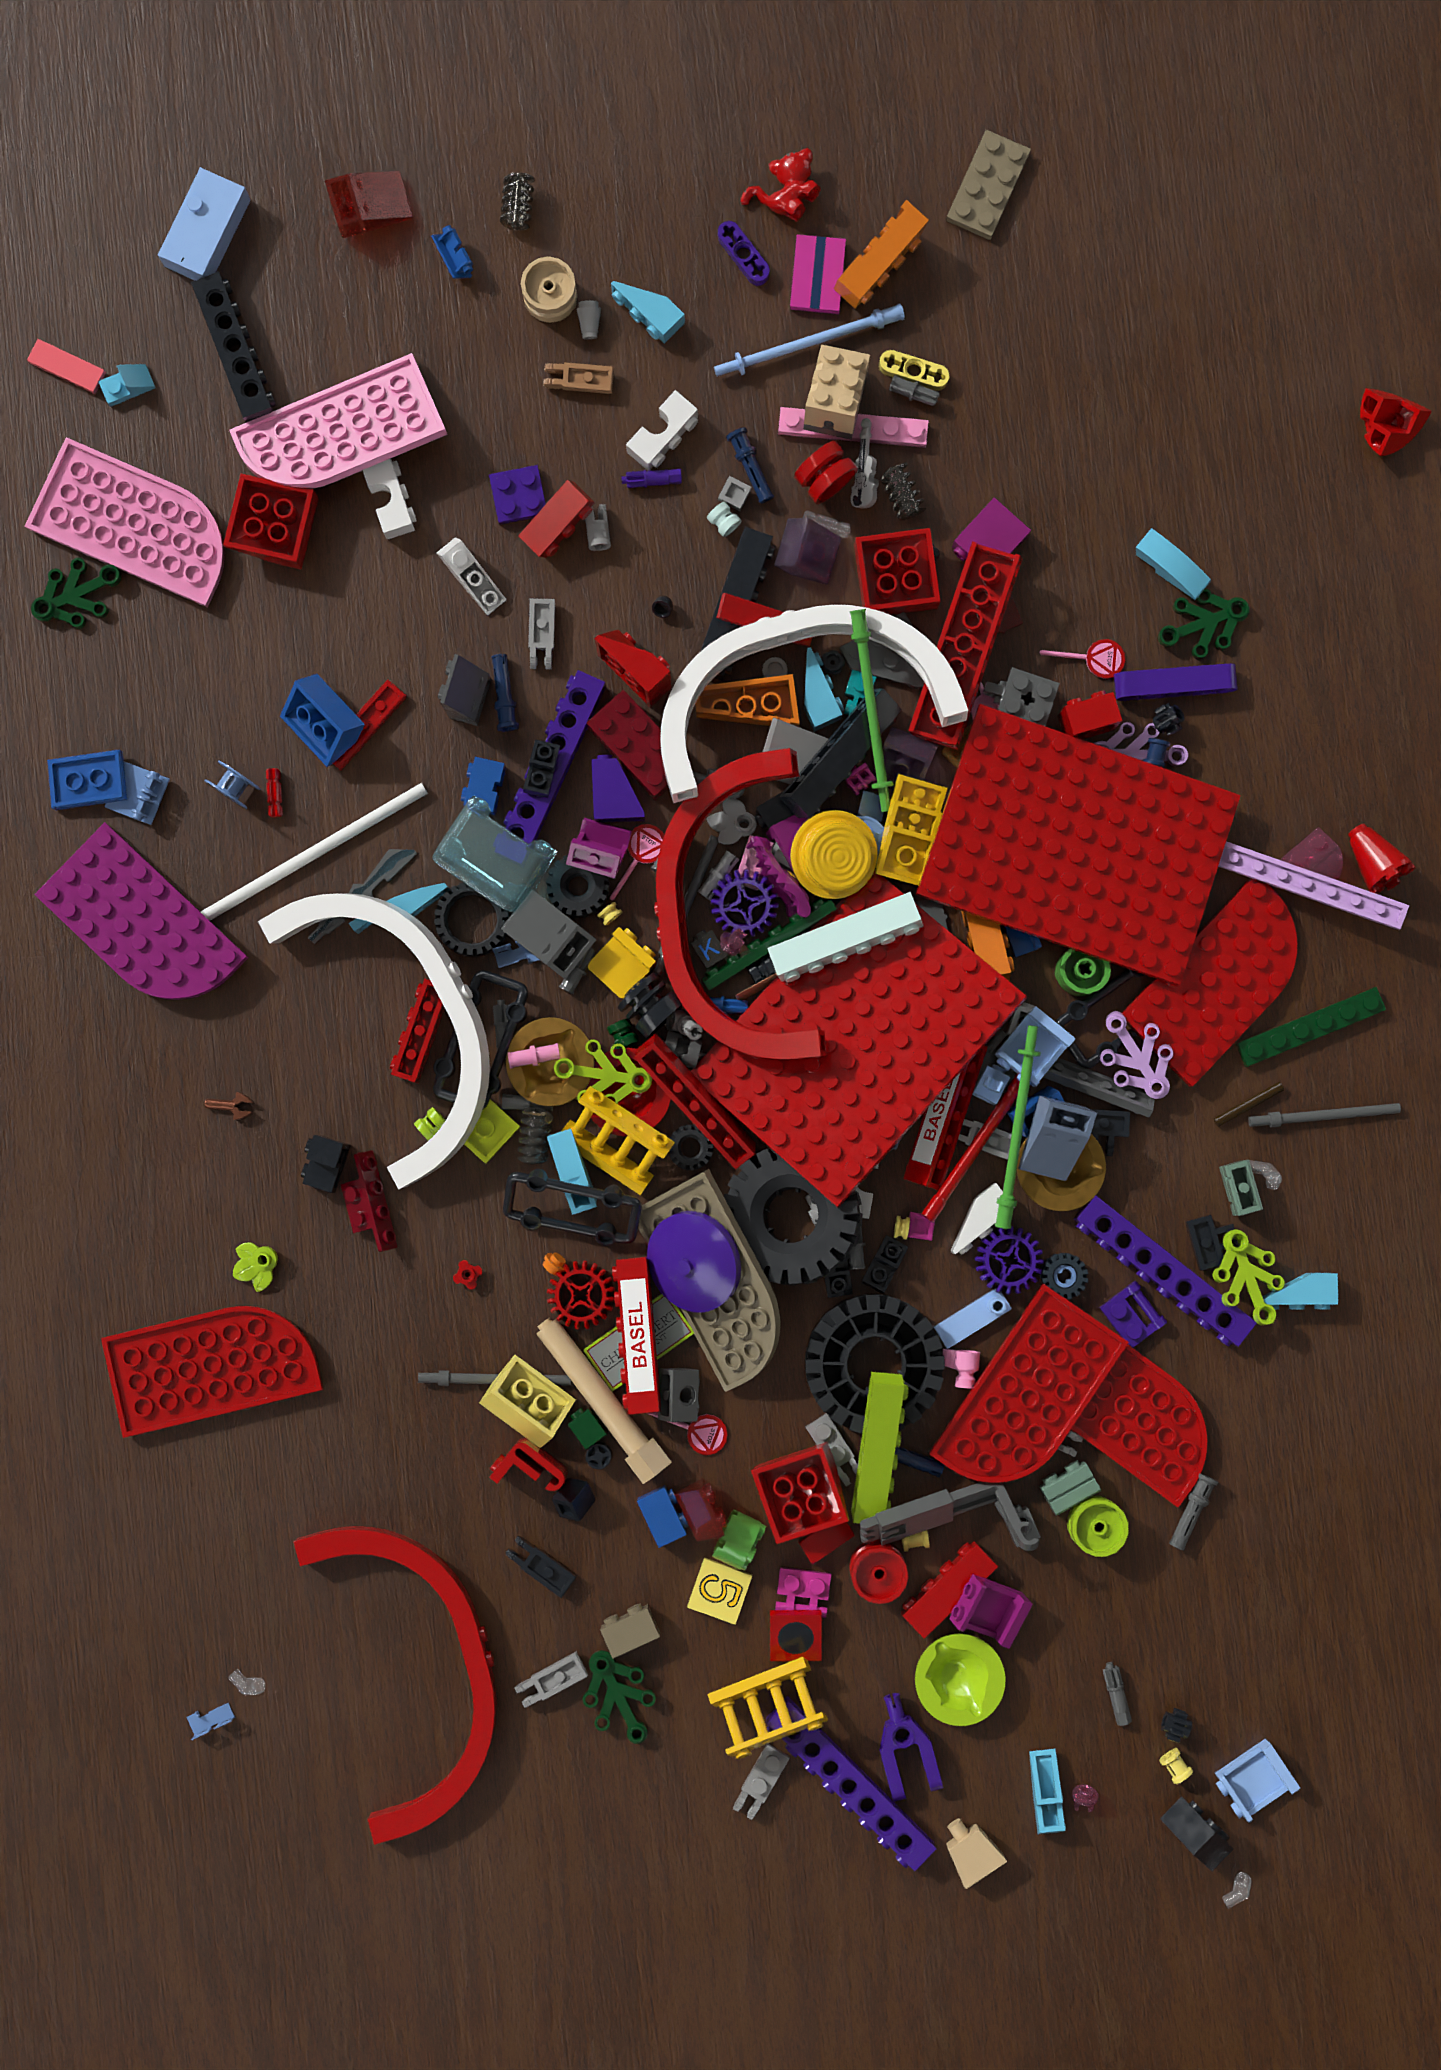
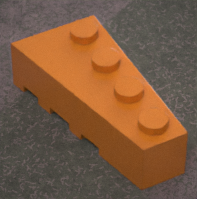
[834,200,929,309]
[695,674,800,727]
[961,911,1014,981]

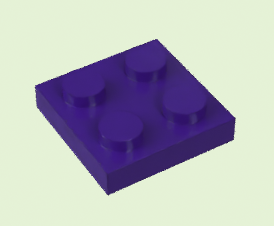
[489,465,546,525]

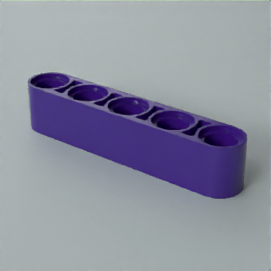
[1114,663,1238,701]

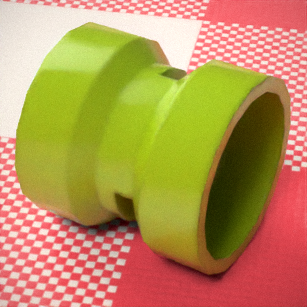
[414,1107,446,1141]

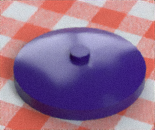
[647,1211,741,1313]

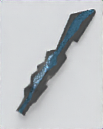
[308,849,416,944]

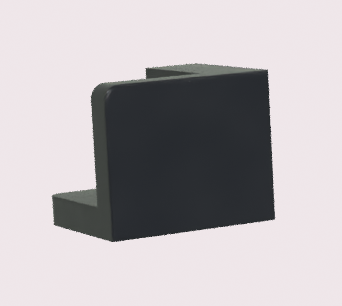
[552,1478,595,1522]

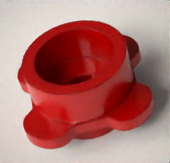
[453,1260,482,1289]

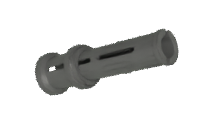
[1169,1473,1219,1551]

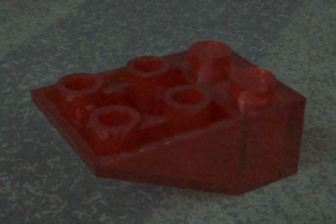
[324,171,413,239]
[675,1478,727,1542]

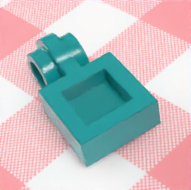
[844,669,876,716]

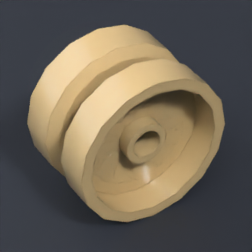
[521,256,577,323]

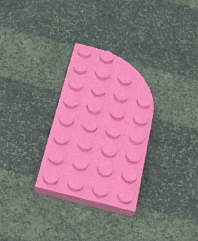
[230,353,447,489]
[25,437,225,608]

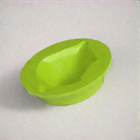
[915,1634,1005,1726]

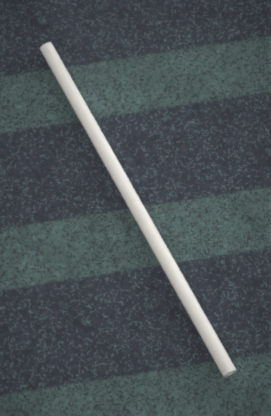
[201,783,428,921]

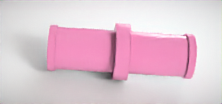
[507,1043,560,1069]

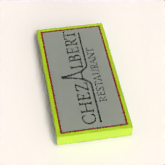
[583,1294,694,1392]

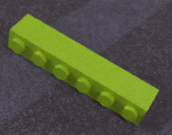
[851,1372,908,1523]

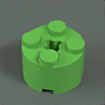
[1055,949,1111,997]
[712,1509,766,1570]

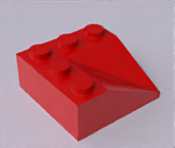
[223,474,319,570]
[854,528,940,615]
[594,630,672,708]
[751,1442,849,1544]

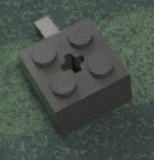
[983,667,1060,726]

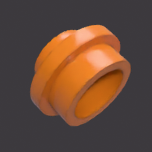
[543,1253,566,1276]

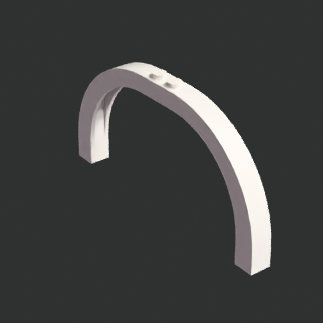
[661,605,968,803]
[258,894,490,1189]

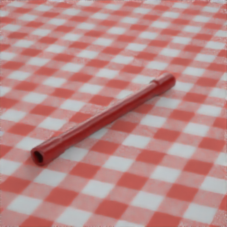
[921,1074,1020,1223]

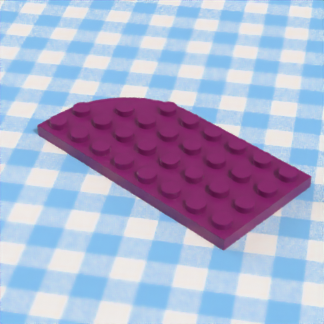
[34,822,249,1000]

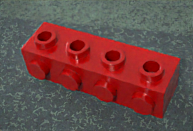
[390,978,445,1084]

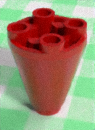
[1348,823,1416,894]

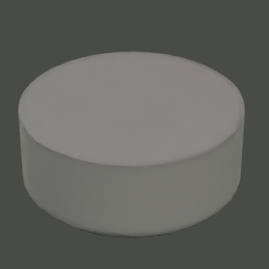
[763,657,788,678]

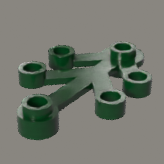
[31,558,122,629]
[1158,588,1250,660]
[583,1650,656,1744]

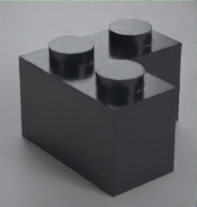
[301,1134,351,1193]
[1160,1796,1234,1871]

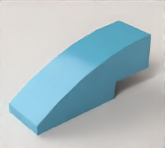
[1136,528,1211,600]
[1029,1749,1065,1834]

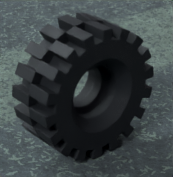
[546,855,610,918]

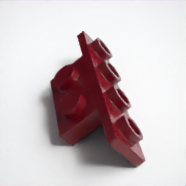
[341,1150,398,1252]

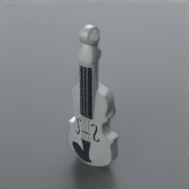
[851,418,879,509]

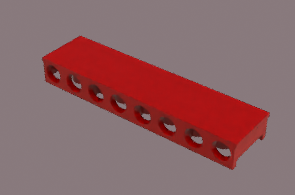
[908,541,1022,750]

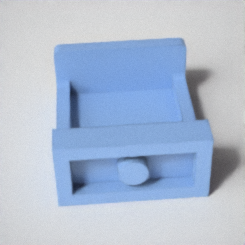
[994,1006,1076,1087]
[1215,1739,1300,1822]

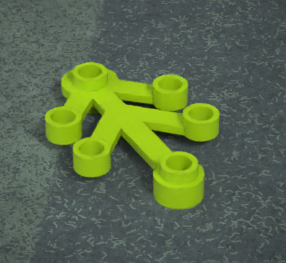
[554,1040,652,1104]
[1213,1230,1285,1325]

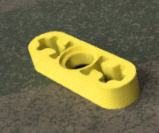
[879,350,949,391]

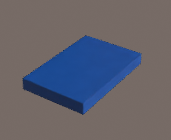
[47,750,127,810]

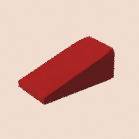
[798,1522,855,1564]

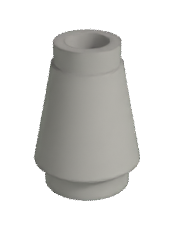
[577,301,601,339]

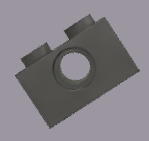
[658,1368,700,1422]

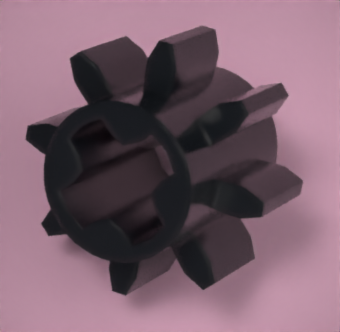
[1153,703,1185,736]
[1161,1708,1192,1743]

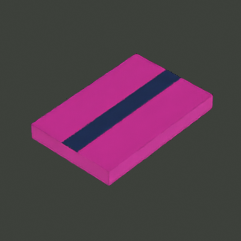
[790,235,846,314]

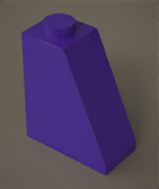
[592,755,645,823]

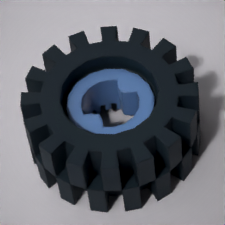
[1040,1253,1088,1299]

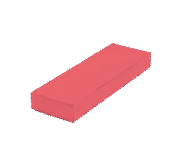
[27,339,106,394]

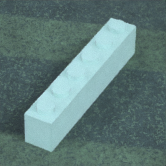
[767,892,923,982]

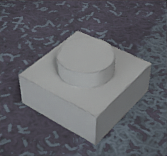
[718,476,751,511]

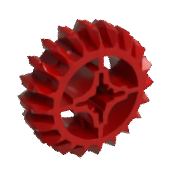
[547,1261,615,1329]

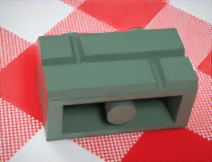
[1219,1160,1263,1216]
[1039,1460,1101,1516]

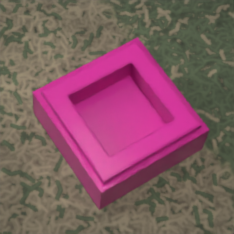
[907,1212,935,1241]

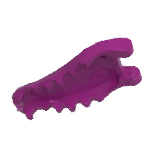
[746,836,811,918]

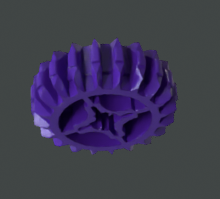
[711,869,779,937]
[974,1226,1044,1295]

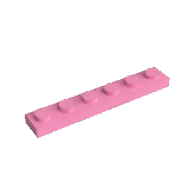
[778,407,928,448]

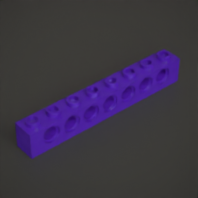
[493,670,606,867]
[1074,1195,1256,1347]
[766,1696,936,1871]

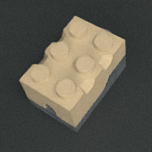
[803,345,870,440]

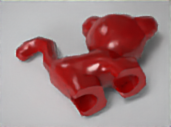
[740,148,821,221]

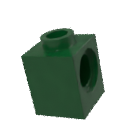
[568,1407,607,1450]

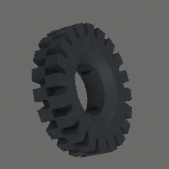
[723,1149,863,1286]
[805,1294,945,1434]

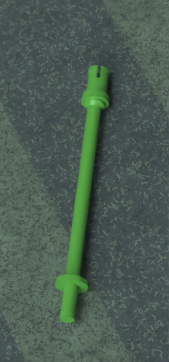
[849,609,894,812]
[995,1025,1041,1229]

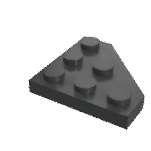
[839,612,925,689]

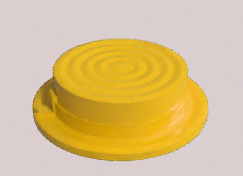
[790,810,878,899]

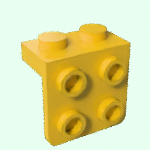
[588,927,657,999]

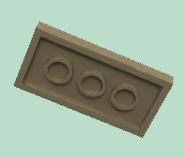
[946,130,1031,240]

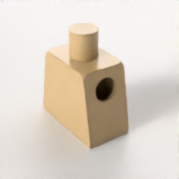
[946,1818,1007,1889]

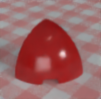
[1360,388,1432,456]

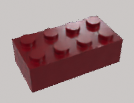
[586,689,692,801]

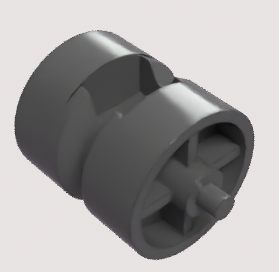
[663,1031,706,1069]

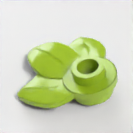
[233,1242,278,1292]

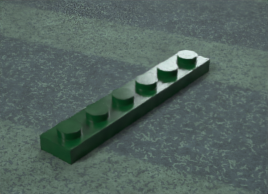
[702,898,837,991]
[1236,987,1386,1067]

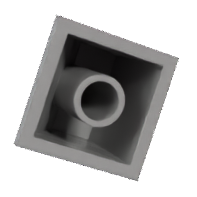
[763,718,828,784]

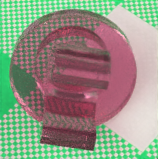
[720,928,746,956]
[1072,1785,1098,1812]

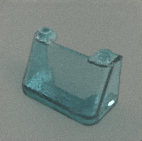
[432,796,557,912]

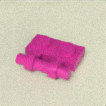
[775,1567,831,1618]

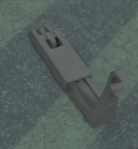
[860,1482,1039,1551]

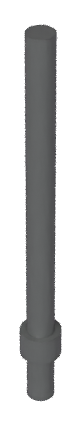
[653,835,718,977]
[1248,1103,1401,1128]
[418,1370,571,1386]

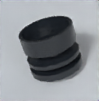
[617,972,683,1039]

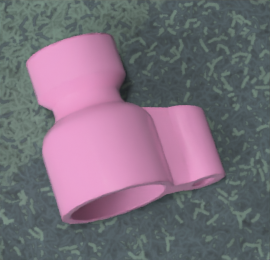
[942,1349,980,1389]

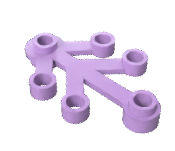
[1094,722,1188,767]
[1100,1011,1173,1099]

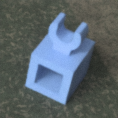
[972,1064,1010,1105]

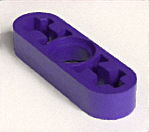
[718,221,769,286]

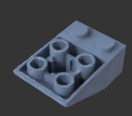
[1018,1096,1097,1181]

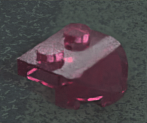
[1281,827,1343,880]

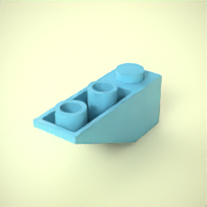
[611,281,685,343]
[804,647,844,732]
[547,1129,597,1214]
[1262,1273,1338,1310]

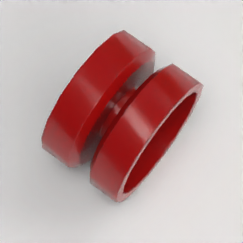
[794,441,858,504]
[849,1539,908,1604]

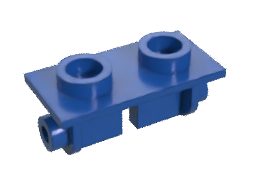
[431,225,473,279]

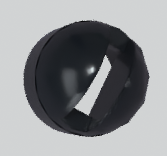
[652,596,673,618]

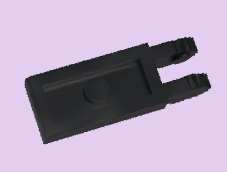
[505,1536,577,1598]

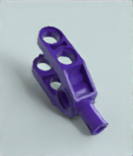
[879,1693,943,1802]

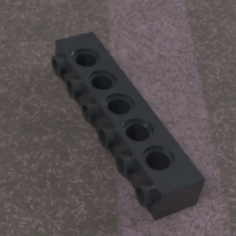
[191,272,276,423]

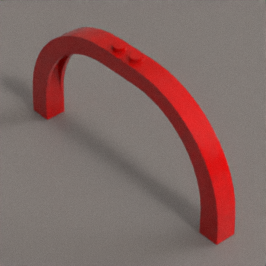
[654,748,827,1059]
[293,1526,497,1845]

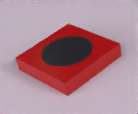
[770,1610,822,1661]

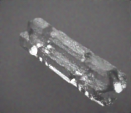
[802,511,851,538]

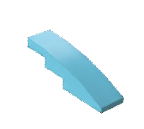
[349,883,450,934]

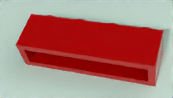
[901,1541,998,1638]

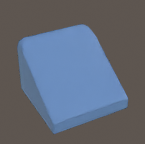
[857,791,884,823]

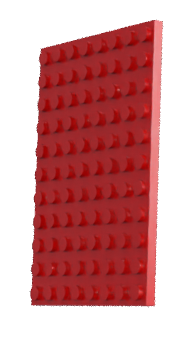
[915,704,1241,986]
[691,870,1027,1208]

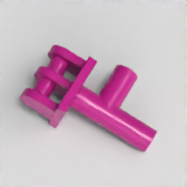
[845,763,877,796]

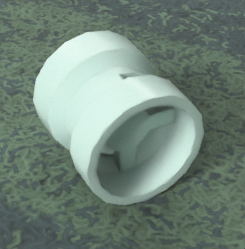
[707,501,742,537]

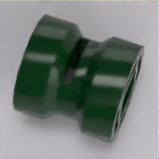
[607,1018,640,1049]

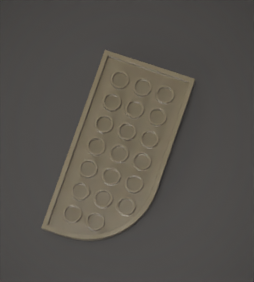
[630,1169,780,1392]

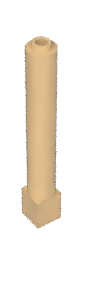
[537,1318,671,1484]

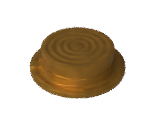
[506,1018,594,1106]
[1017,1134,1106,1211]

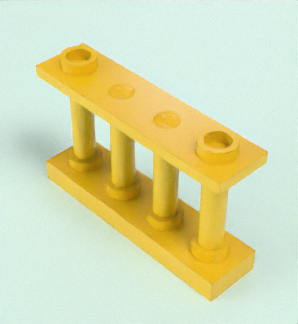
[561,1086,675,1195]
[708,1657,828,1759]

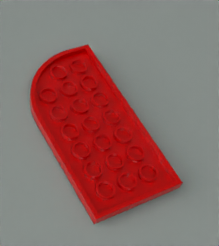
[1122,878,1297,1087]
[929,1284,1129,1483]
[101,1306,324,1438]
[1071,1345,1207,1508]

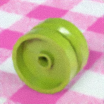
[1067,1496,1128,1557]

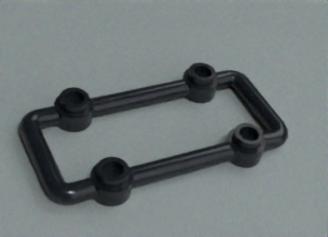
[1055,969,1145,1069]
[433,970,529,1110]
[503,1169,642,1246]

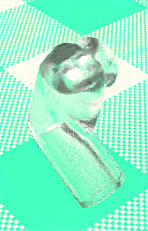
[1249,1160,1282,1189]
[228,1669,266,1695]
[1222,1872,1251,1909]

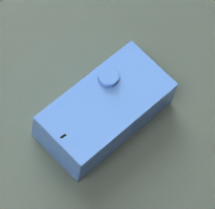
[158,167,251,280]

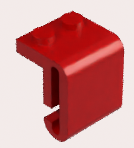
[489,1437,568,1491]

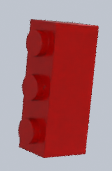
[518,480,595,558]

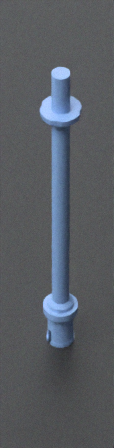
[714,304,904,376]

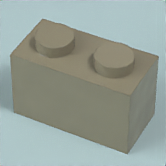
[600,1603,660,1658]

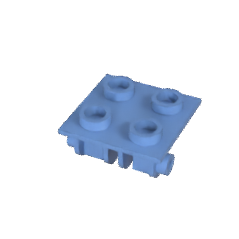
[105,761,170,825]

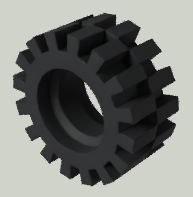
[668,1125,713,1170]

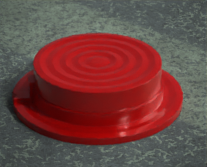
[582,1048,671,1136]

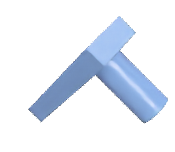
[934,1289,1012,1349]

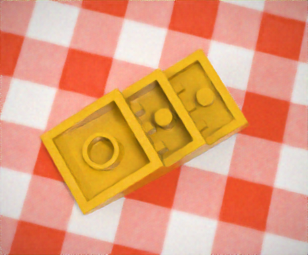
[875,774,947,885]

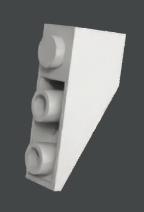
[437,537,507,615]
[951,1183,1015,1255]

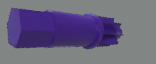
[622,469,682,488]

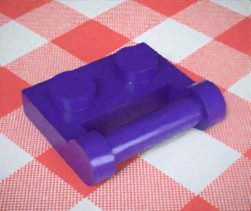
[1099,1281,1167,1348]

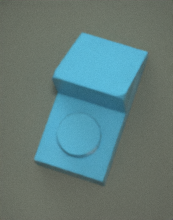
[98,364,156,407]

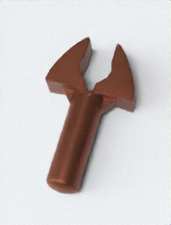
[204,1092,254,1120]

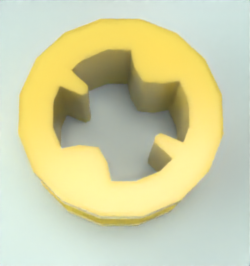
[597,902,622,926]
[894,1216,910,1240]

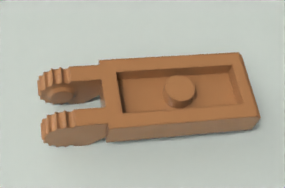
[543,362,614,394]

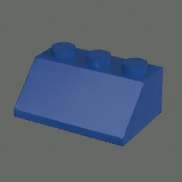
[280,674,365,767]

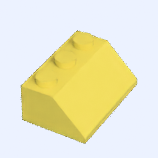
[479,1355,576,1448]

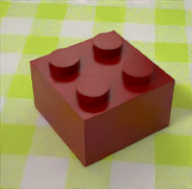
[1058,691,1122,740]

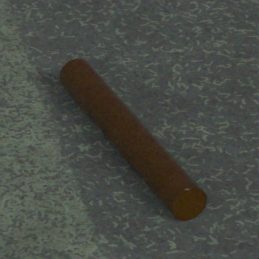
[1213,1082,1284,1127]

